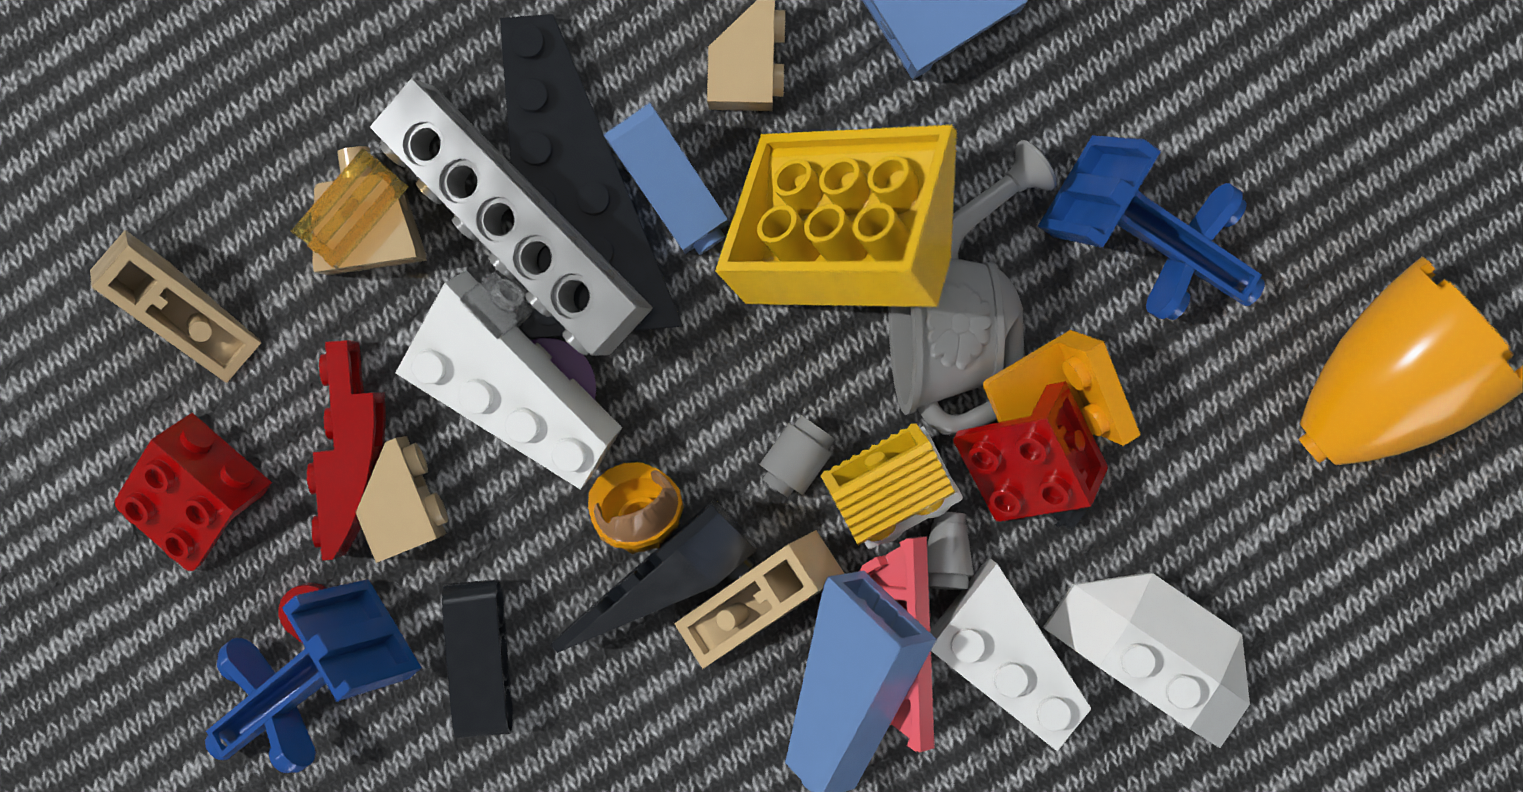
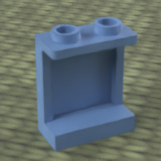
[862,0,1028,80]

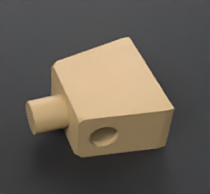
[313,146,427,275]

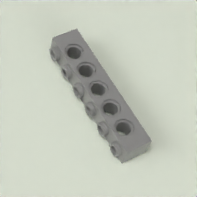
[370,78,653,355]

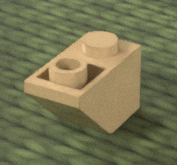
[707,0,785,111]
[356,436,448,563]

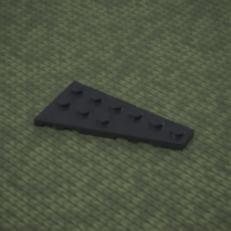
[500,14,684,339]

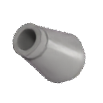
[927,512,974,590]

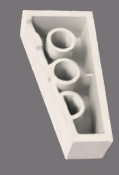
[396,270,622,490]

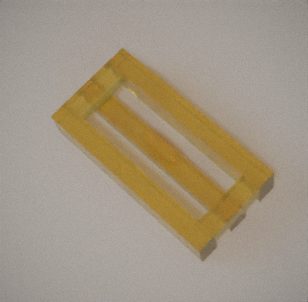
[291,148,409,269]

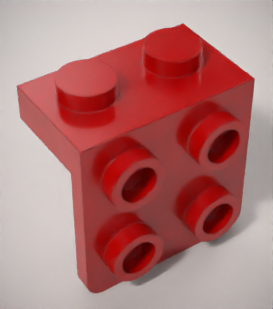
[115,413,272,571]

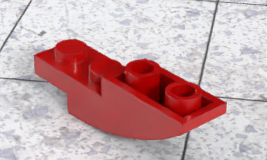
[307,340,386,561]

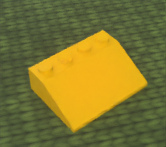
[715,125,957,307]

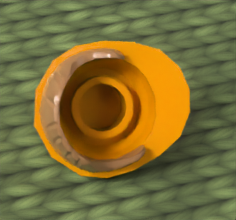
[588,462,684,554]

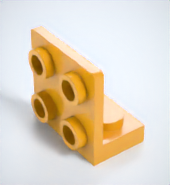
[983,330,1141,446]

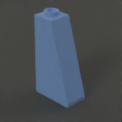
[785,571,937,792]

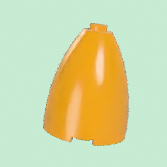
[1299,256,1523,465]

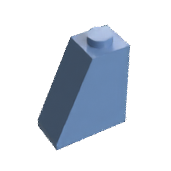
[604,103,729,255]

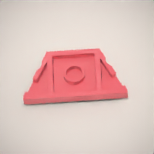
[860,536,934,752]

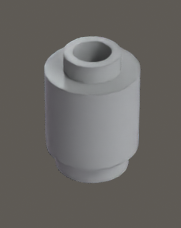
[759,415,836,498]

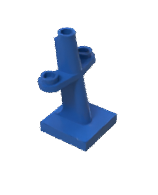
[1038,135,1265,320]
[205,579,422,773]

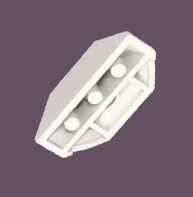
[1043,572,1250,748]

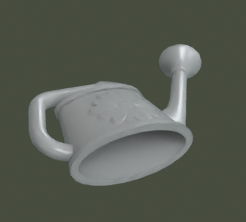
[888,140,1057,436]

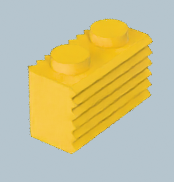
[821,424,955,545]

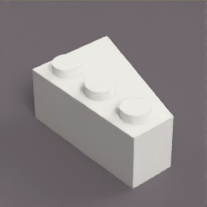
[930,557,1091,751]

